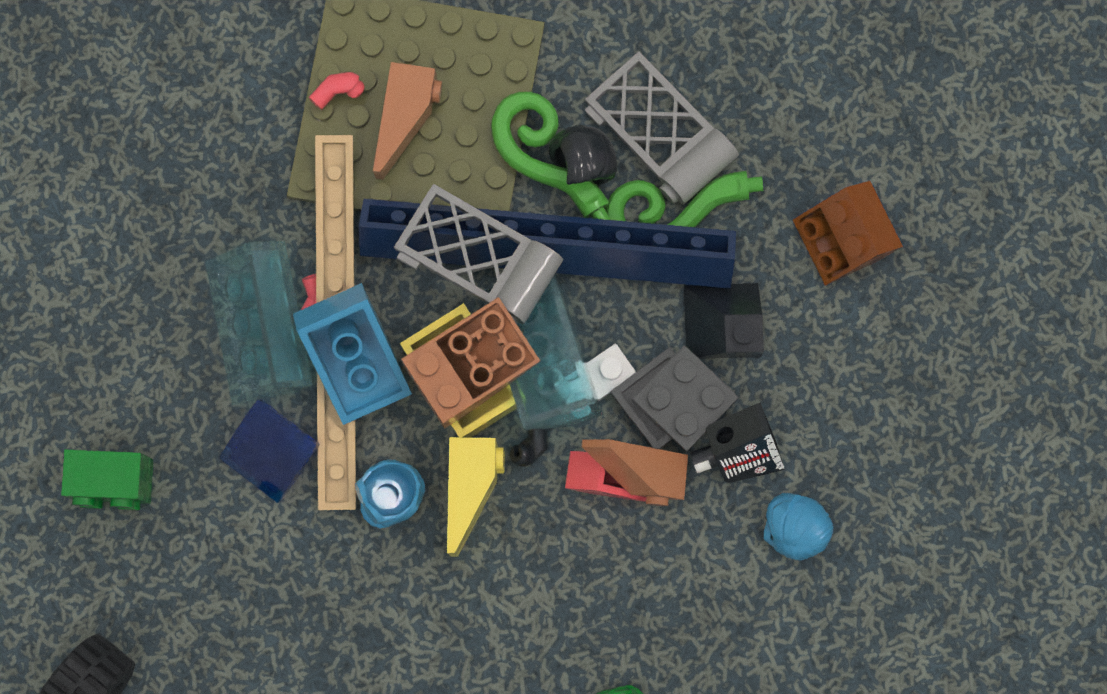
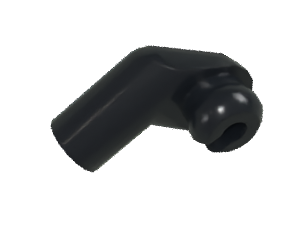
[510,415,548,467]

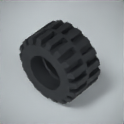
[39,633,135,694]

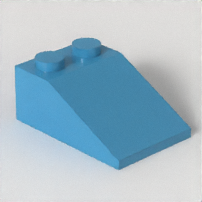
[293,283,412,425]

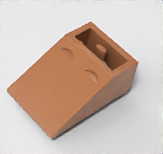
[401,297,541,429]

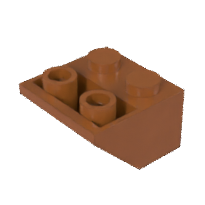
[793,181,903,286]

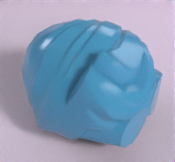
[355,459,426,529]
[764,493,834,560]

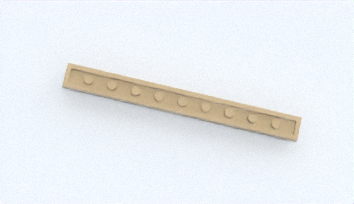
[315,135,356,510]

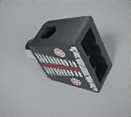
[690,402,785,483]

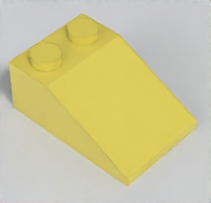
[447,437,505,557]

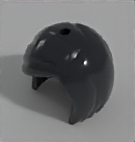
[549,125,617,187]

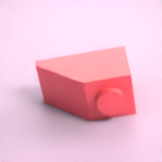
[565,451,646,502]

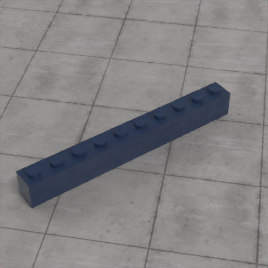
[359,199,736,288]

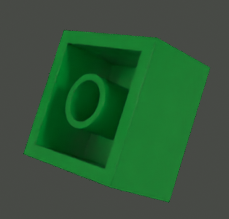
[61,450,154,511]

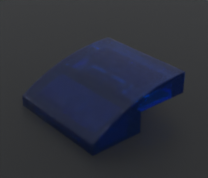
[220,399,320,503]

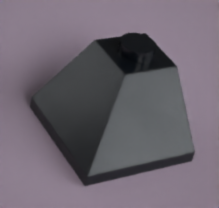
[684,283,764,359]

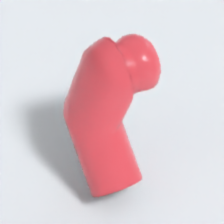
[308,72,365,110]

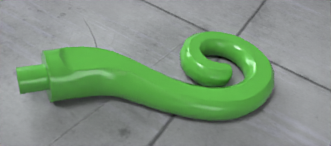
[491,92,611,220]
[605,171,763,227]

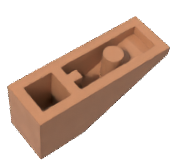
[373,62,442,179]
[582,439,688,506]

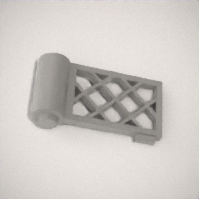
[585,51,739,205]
[394,184,563,325]

